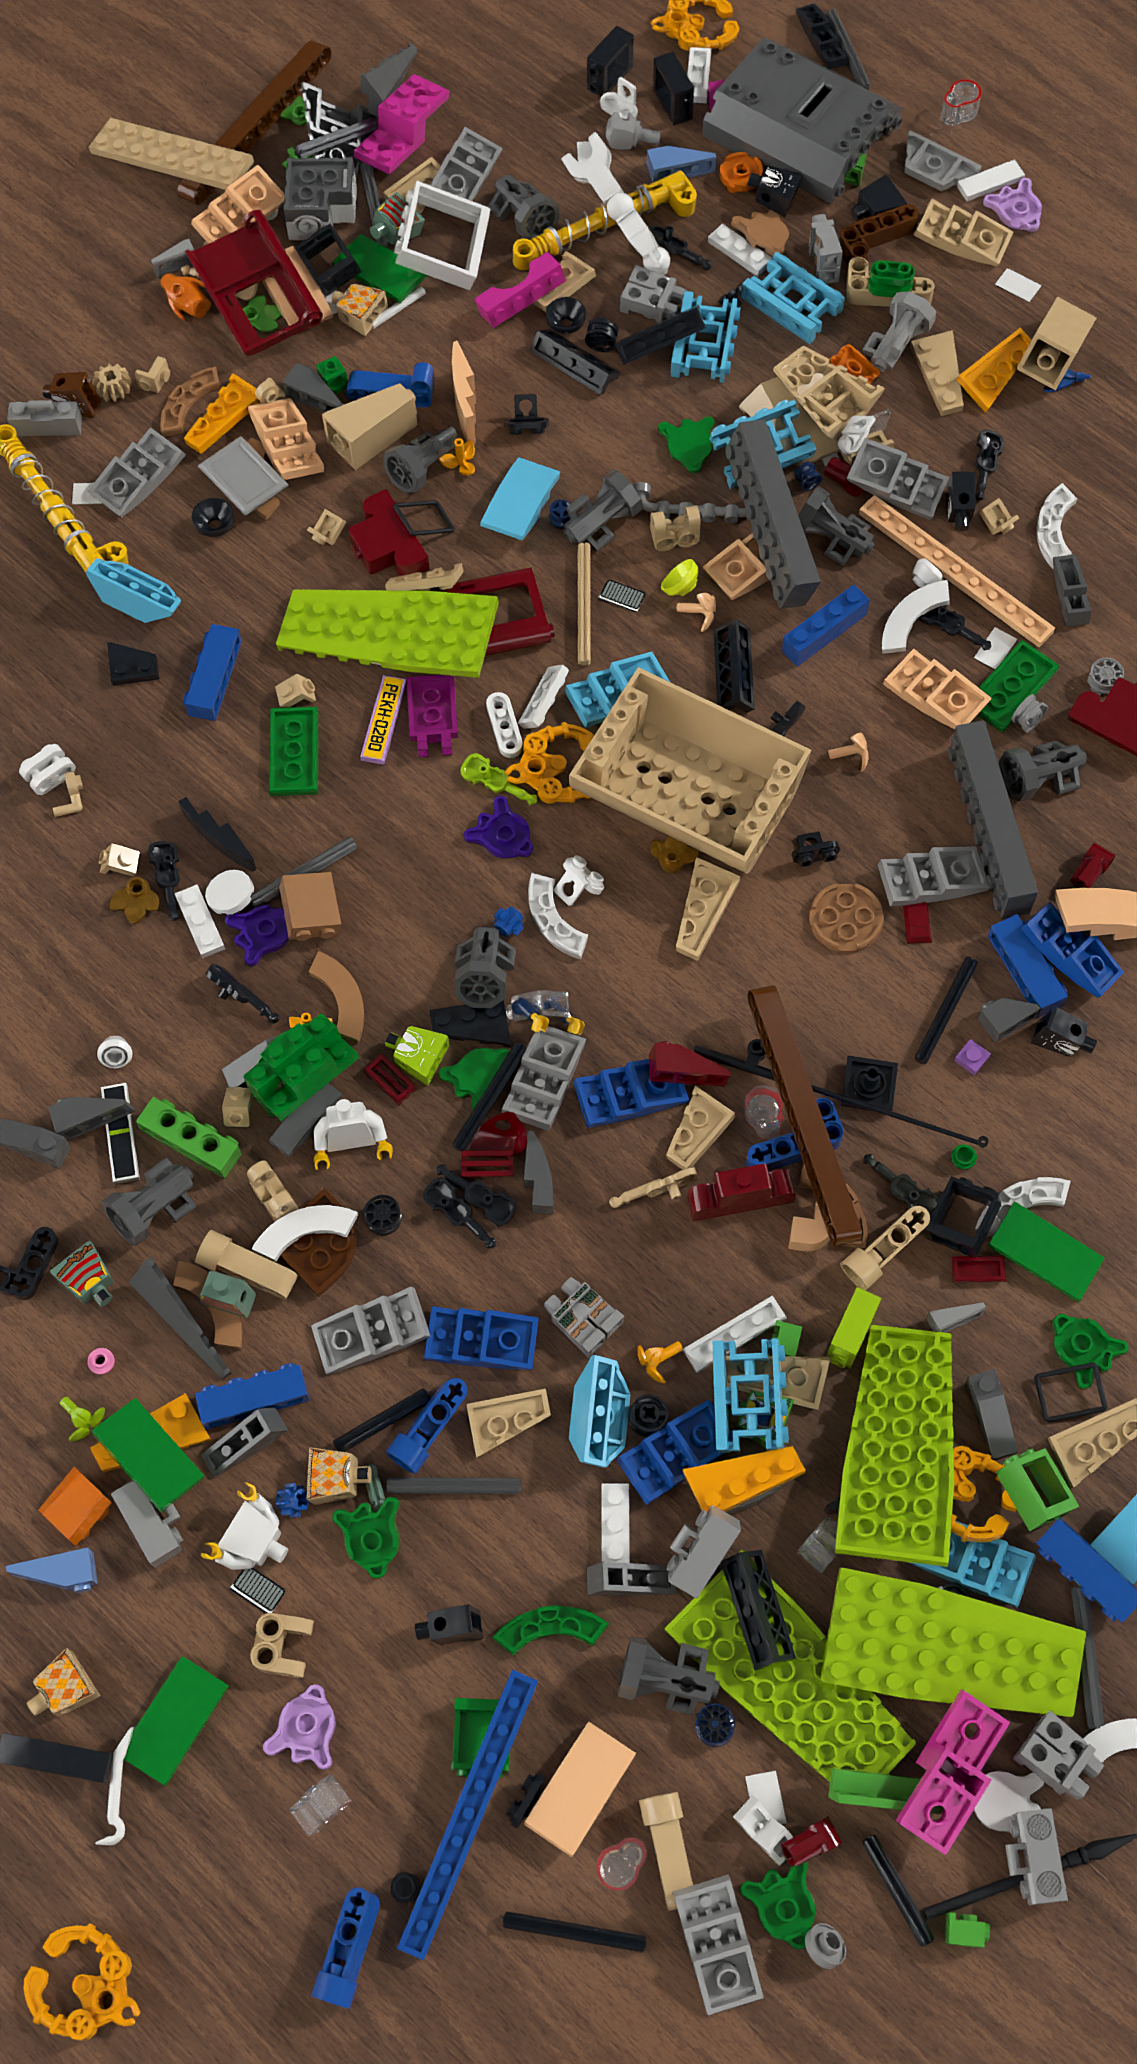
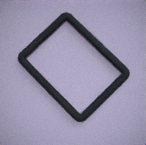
[394,500,455,536]
[1034,1363,1107,1422]

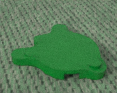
[658,416,715,473]
[439,1048,509,1111]
[1052,1314,1129,1390]
[332,1497,400,1579]
[740,1862,816,1950]

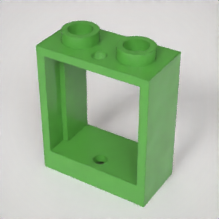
[996,1448,1079,1531]

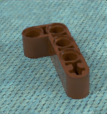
[839,204,919,266]

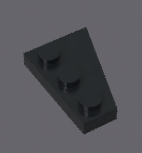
[429,1000,512,1048]

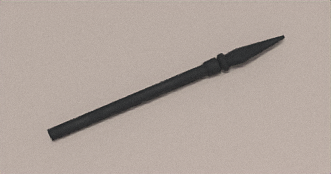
[923,1834,1137,1920]

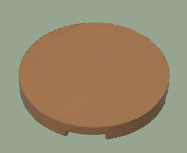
[809,883,884,953]

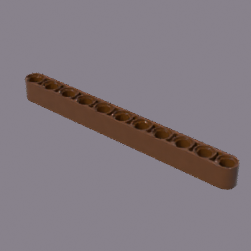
[177,40,332,205]
[747,985,862,1246]

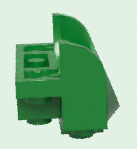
[243,1013,360,1121]

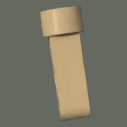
[840,1206,930,1291]
[195,1230,298,1300]
[639,1792,693,1911]

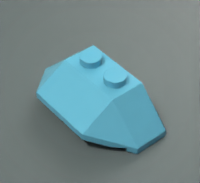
[86,558,181,623]
[569,1355,630,1468]

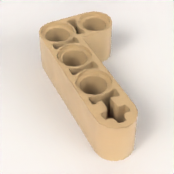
[846,257,935,307]

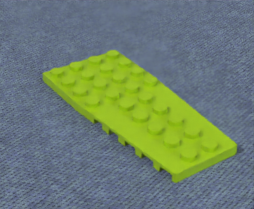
[276,590,499,678]
[835,1325,954,1567]
[664,1550,916,1806]
[820,1567,1086,1717]

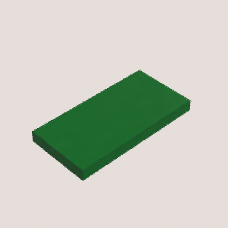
[333,234,428,304]
[977,640,1060,733]
[269,707,319,796]
[987,1201,1105,1303]
[92,1398,204,1512]
[124,1656,229,1786]

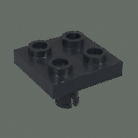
[841,1055,898,1111]

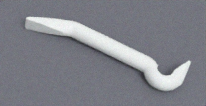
[95,1727,134,1845]

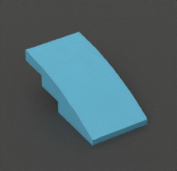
[480,457,560,541]
[564,652,670,728]
[1073,1494,1137,1607]
[909,1521,1036,1608]

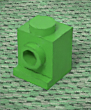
[771,1320,802,1356]
[945,1912,990,1948]

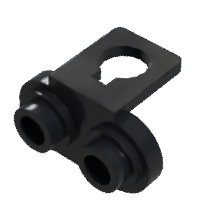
[504,394,549,435]
[791,832,840,867]
[506,1773,546,1829]

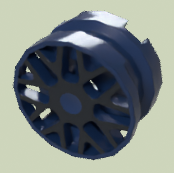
[695,1704,735,1748]

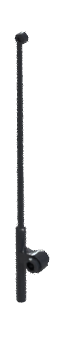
[694,1039,989,1148]

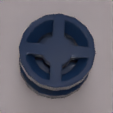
[794,462,822,491]
[550,499,571,529]

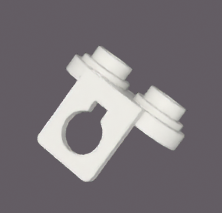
[600,77,638,121]
[838,415,876,455]
[554,855,604,906]

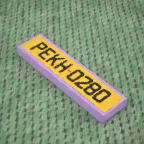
[360,675,407,765]

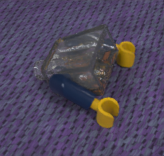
[506,990,585,1035]

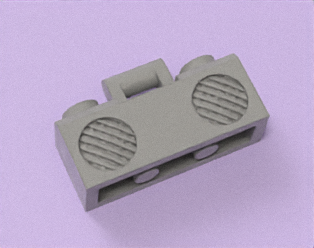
[7,400,82,436]
[111,1480,184,1568]
[666,1505,741,1598]
[1005,1808,1068,1906]

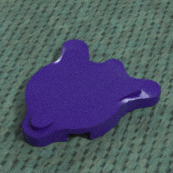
[464,796,533,859]
[225,905,289,967]

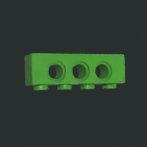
[136,1097,242,1179]

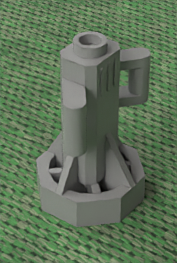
[862,291,936,372]

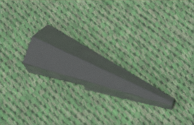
[361,43,417,117]
[129,1257,232,1380]

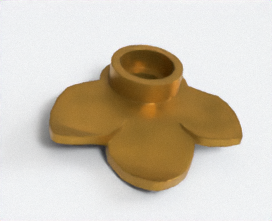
[651,836,699,874]
[110,877,159,924]

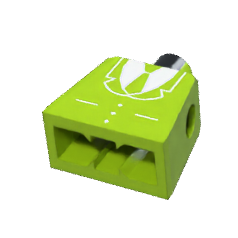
[385,1026,450,1086]

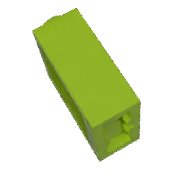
[826,1287,882,1368]

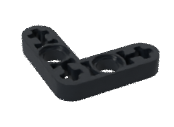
[0,1227,58,1300]

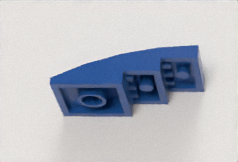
[1021,901,1124,998]
[573,1059,689,1128]
[423,1306,539,1370]
[616,1399,733,1505]

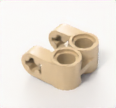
[650,505,700,551]
[247,1161,299,1222]
[251,1613,314,1678]

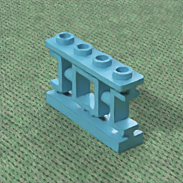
[741,252,845,344]
[671,291,741,383]
[710,400,817,489]
[712,1338,789,1453]

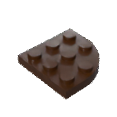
[280,1188,356,1297]

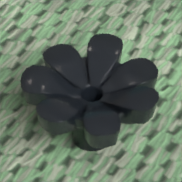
[718,283,743,307]

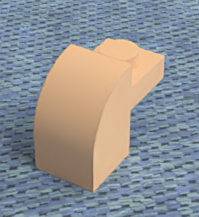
[788,1201,830,1252]

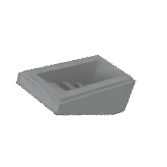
[151,238,194,278]
[927,1302,986,1333]

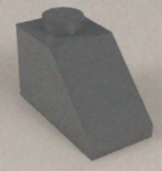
[978,998,1040,1043]

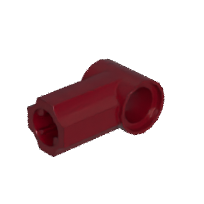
[824,457,864,497]
[1070,842,1116,888]
[781,1816,842,1868]

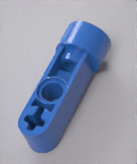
[385,1378,468,1475]
[311,1887,380,2009]

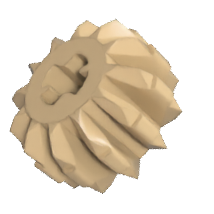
[92,363,132,402]

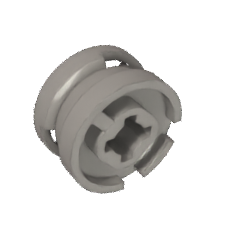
[1087,658,1124,696]
[1011,694,1048,733]

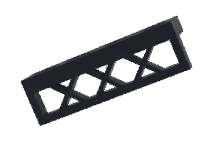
[615,304,706,365]
[529,329,621,395]
[713,619,755,713]
[721,1549,796,1671]

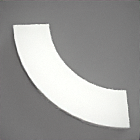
[1037,483,1077,569]
[882,580,950,654]
[528,873,588,960]
[974,1177,1070,1237]
[252,1205,358,1262]
[1083,1719,1137,1763]

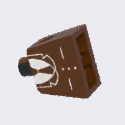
[43,372,101,418]

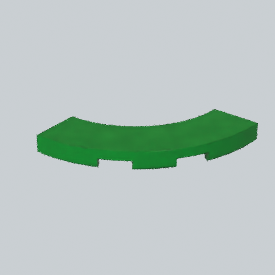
[492,1605,609,1656]

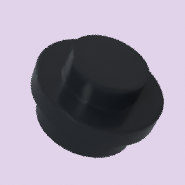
[390,1872,420,1903]

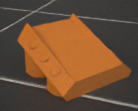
[829,344,880,384]
[38,1467,112,1546]

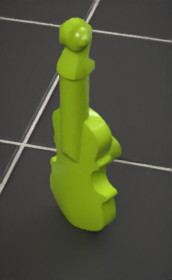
[461,753,537,805]

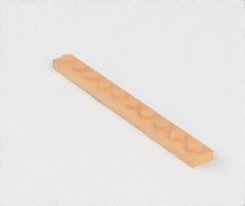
[859,495,1055,647]

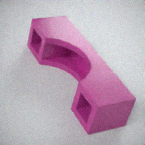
[474,252,566,328]

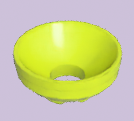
[661,559,698,596]

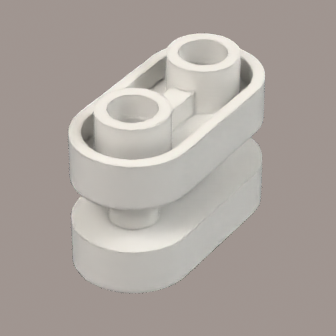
[19,744,76,795]

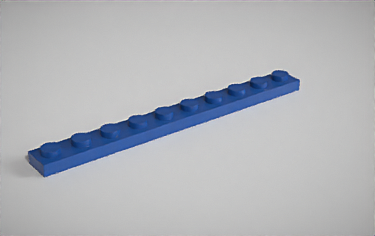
[397,1669,539,1961]

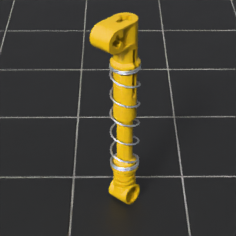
[513,170,697,271]
[0,424,129,573]

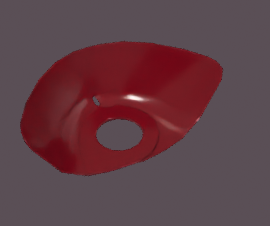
[470,1111,527,1158]

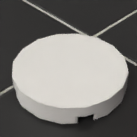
[205,870,254,915]

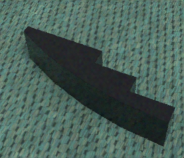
[796,3,848,70]
[178,797,256,872]
[0,1733,114,1783]

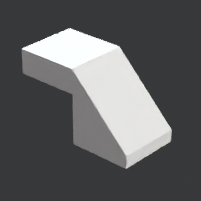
[733,1795,793,1866]

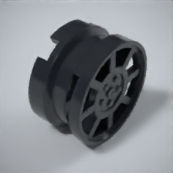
[585,317,619,352]
[364,1195,402,1236]
[628,1395,668,1437]

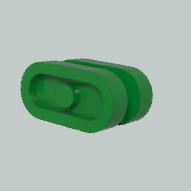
[868,260,915,298]

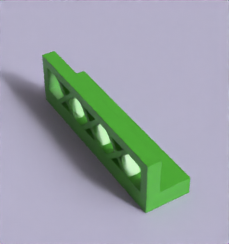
[829,1768,943,1814]

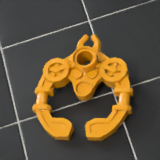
[651,0,739,51]
[504,722,595,804]
[951,1446,1017,1543]
[24,1923,140,2041]

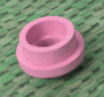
[87,1348,115,1375]

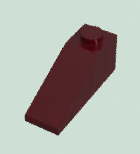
[649,1041,731,1087]

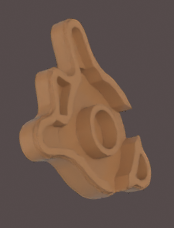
[731,210,789,257]

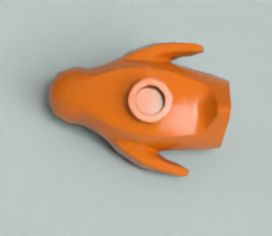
[160,273,211,320]

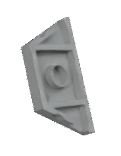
[904,130,981,191]

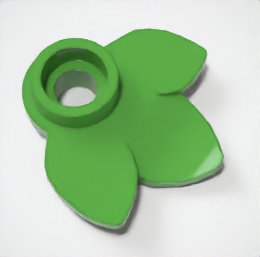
[281,96,307,125]
[243,295,281,332]

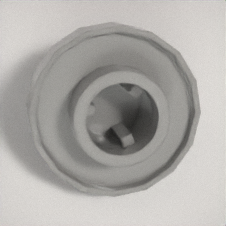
[805,1923,846,1970]

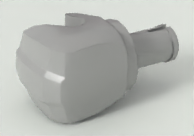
[606,112,661,150]

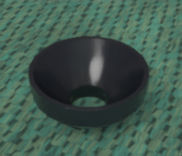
[546,297,586,334]
[192,498,234,537]

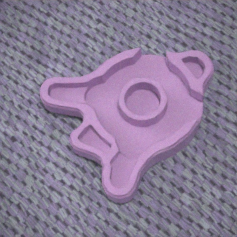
[983,178,1042,232]
[263,1684,336,1770]

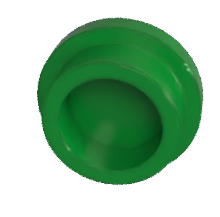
[951,1144,977,1170]

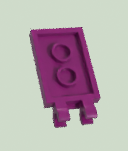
[407,675,458,758]

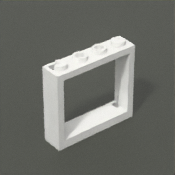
[394,181,491,290]

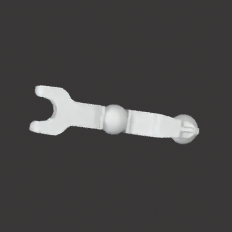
[562,132,670,275]

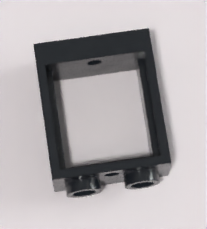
[587,25,634,97]
[653,52,694,126]
[295,223,362,296]
[925,1176,1002,1258]

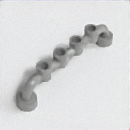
[633,482,746,524]

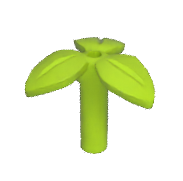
[60,1397,105,1442]

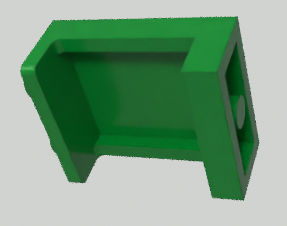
[451,1698,510,1778]

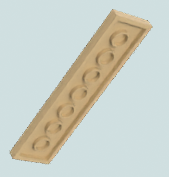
[89,118,254,190]

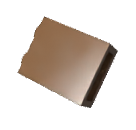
[279,872,341,941]

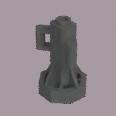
[488,174,560,240]
[383,427,459,494]
[564,469,644,552]
[798,486,875,567]
[998,741,1087,801]
[455,926,516,1008]
[102,1158,196,1246]
[617,1636,719,1716]

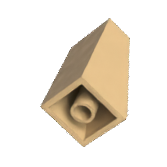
[1016,297,1096,390]
[322,383,418,470]

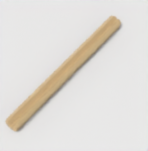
[578,543,591,666]

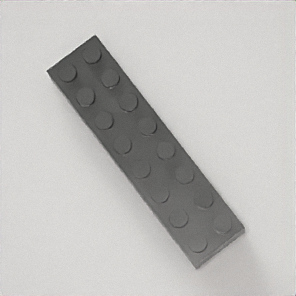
[725,420,821,609]
[948,720,1038,919]

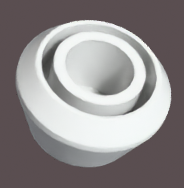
[912,558,943,588]
[97,1036,132,1068]

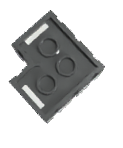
[284,158,357,240]

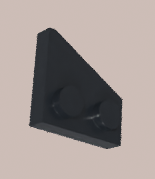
[107,642,160,686]

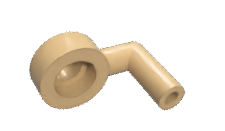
[255,378,286,404]
[53,771,83,817]

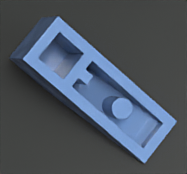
[647,146,716,182]
[6,1548,98,1593]

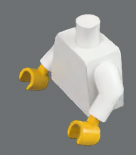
[313,1099,393,1170]
[201,1482,288,1570]

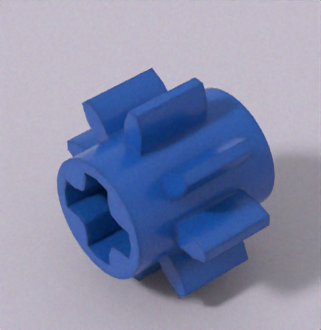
[494,907,524,937]
[276,1483,309,1518]

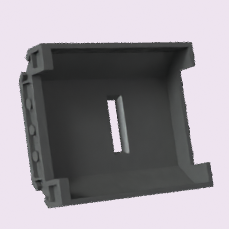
[702,37,903,204]

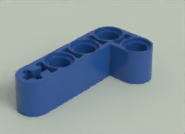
[346,362,435,408]
[746,1098,844,1171]

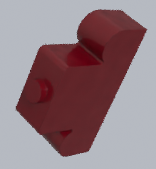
[349,489,430,576]
[1068,677,1137,756]
[687,1164,796,1222]

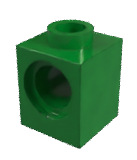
[316,355,348,395]

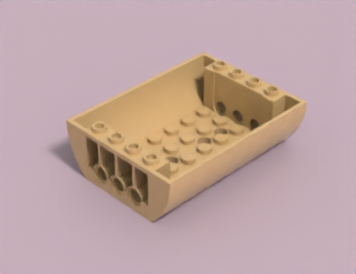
[569,667,811,874]

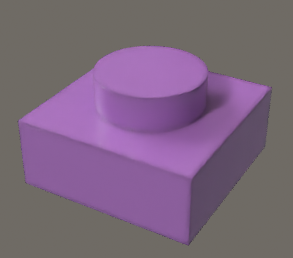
[954,1039,991,1076]

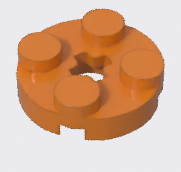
[720,152,763,193]

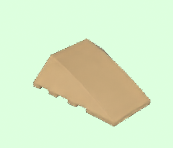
[773,346,885,440]
[739,377,840,466]

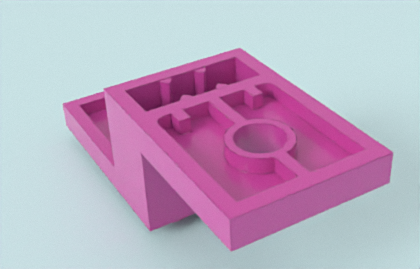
[354,74,449,175]
[896,1689,1010,1855]

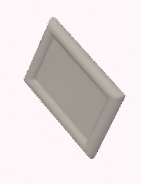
[198,436,289,516]

